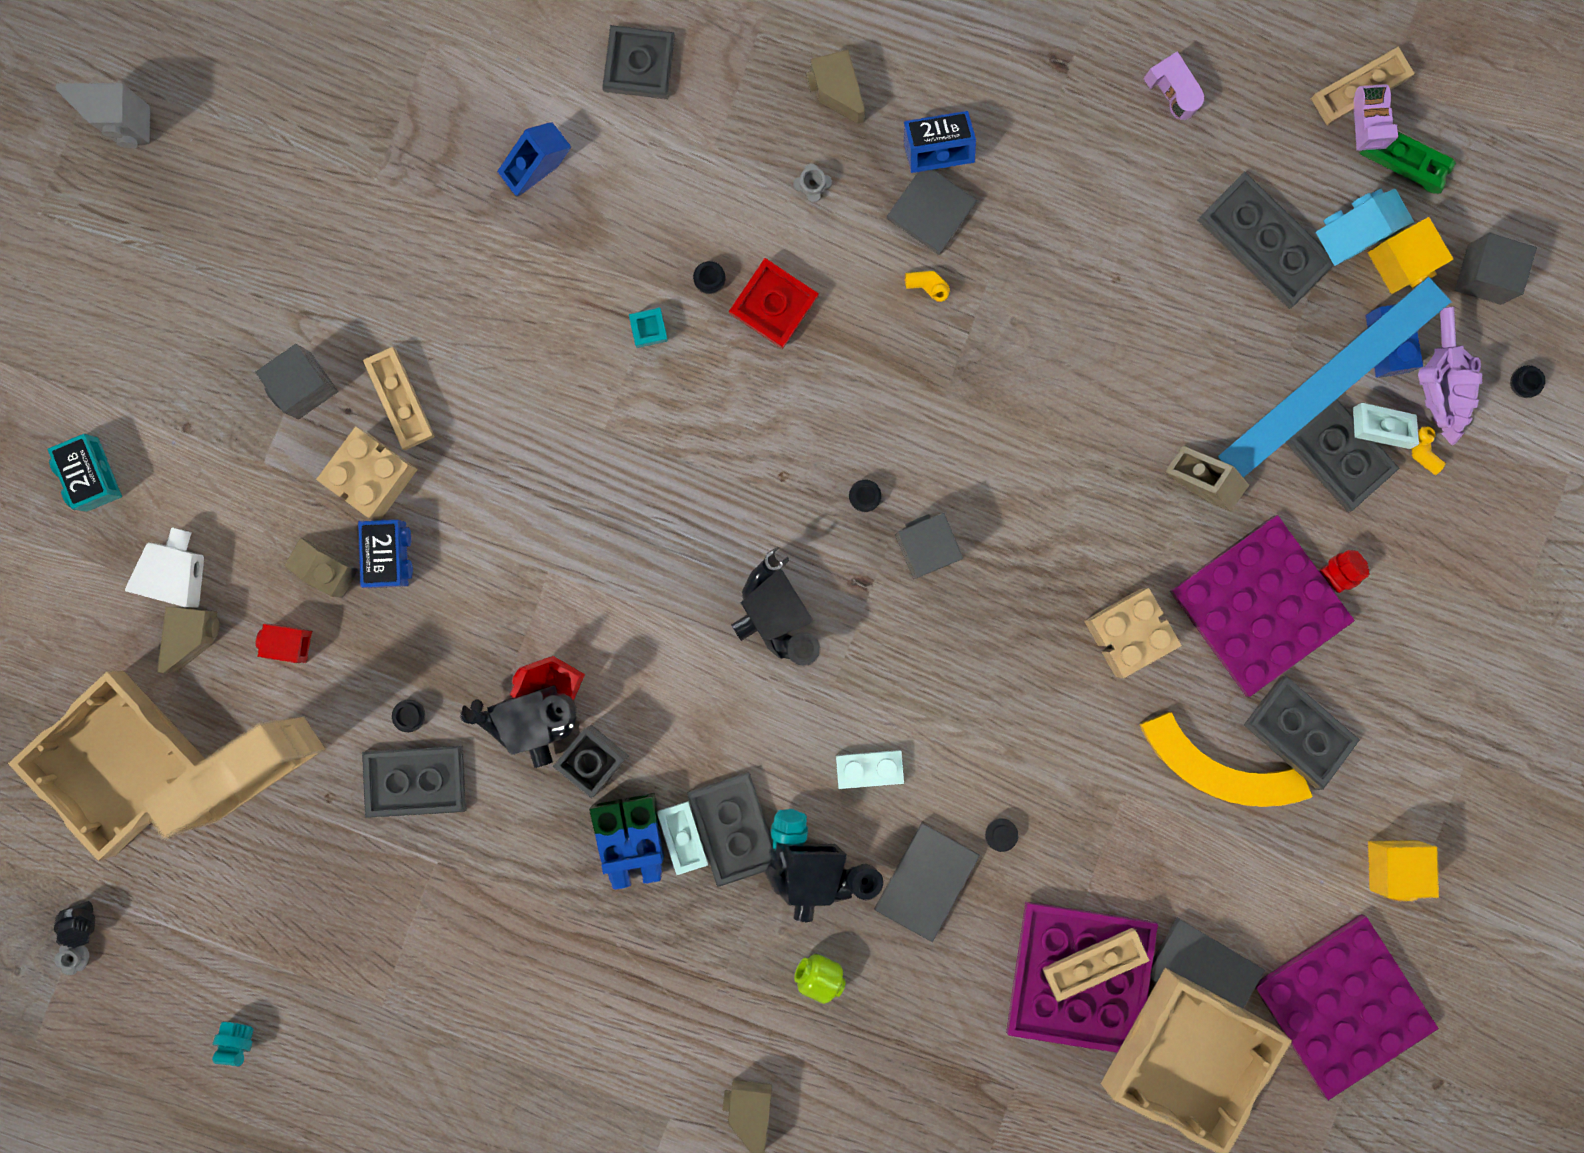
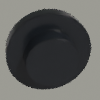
[693,261,726,294]
[1510,365,1546,398]
[849,479,881,512]
[392,700,425,733]
[985,818,1018,852]

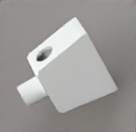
[125,527,204,608]

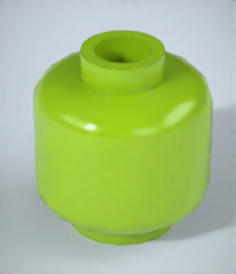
[794,954,846,1004]

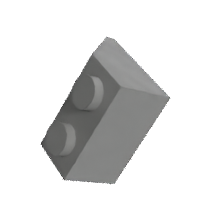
[56,83,150,148]

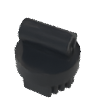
[54,901,96,949]

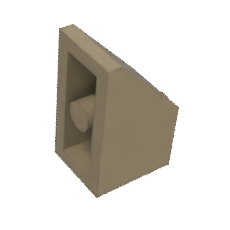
[806,49,865,124]
[1165,446,1249,512]
[284,538,358,597]
[157,606,220,673]
[722,1080,772,1153]

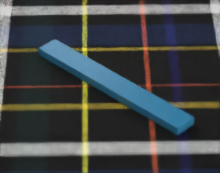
[1217,277,1452,478]

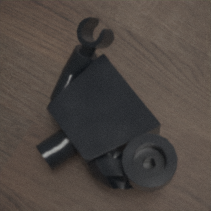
[731,547,820,666]
[460,685,577,768]
[766,843,883,922]

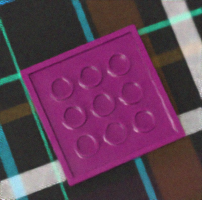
[1170,515,1355,697]
[1006,901,1158,1053]
[1255,914,1439,1101]

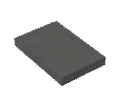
[1285,399,1400,512]
[1244,675,1360,790]
[362,745,466,818]
[687,772,773,887]
[874,822,980,942]
[1150,917,1265,1008]

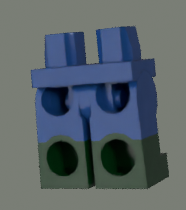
[589,793,665,890]

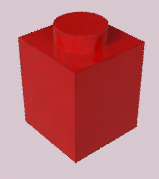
[255,624,312,663]

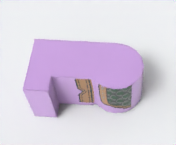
[1143,51,1204,120]
[1354,84,1398,151]

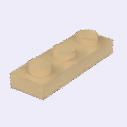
[1311,46,1415,125]
[363,347,435,450]
[1042,928,1149,1002]

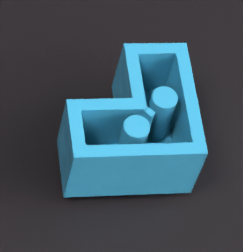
[1316,188,1415,266]

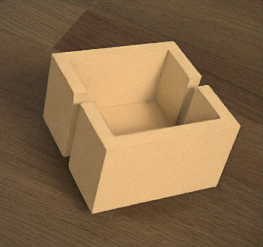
[316,426,418,521]
[1084,588,1182,678]

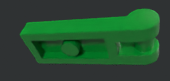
[1359,132,1456,194]

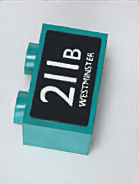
[47,434,122,512]

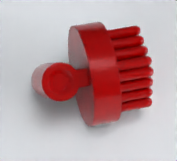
[1319,550,1370,593]

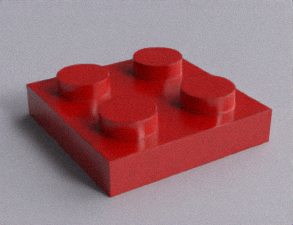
[729,258,819,349]

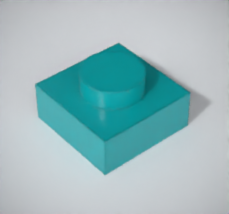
[629,308,668,348]

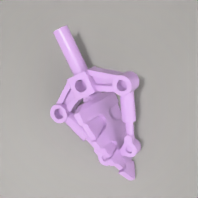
[1418,307,1482,445]

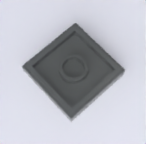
[603,25,675,99]
[886,170,977,255]

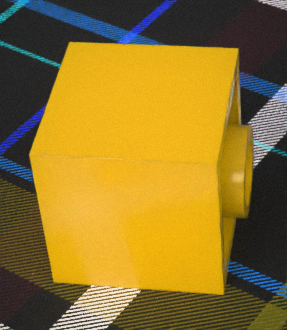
[1368,217,1454,294]
[1368,840,1439,901]

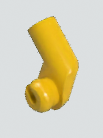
[905,271,950,302]
[1411,426,1446,475]

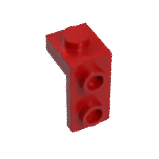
[510,656,585,701]

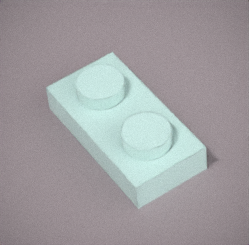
[1353,403,1419,449]
[836,750,904,789]
[657,801,709,875]

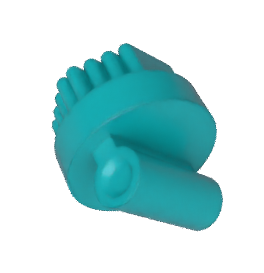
[771,809,808,849]
[212,1022,254,1067]

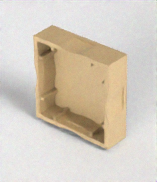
[8,671,206,861]
[141,717,325,839]
[1100,968,1292,1153]

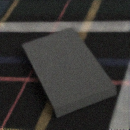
[1197,171,1334,309]

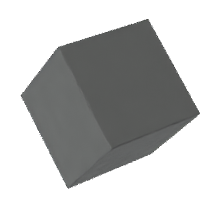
[1454,233,1537,305]
[255,344,339,419]
[895,513,963,580]
[553,725,629,799]

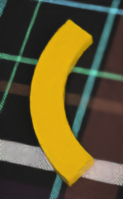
[1139,712,1313,807]

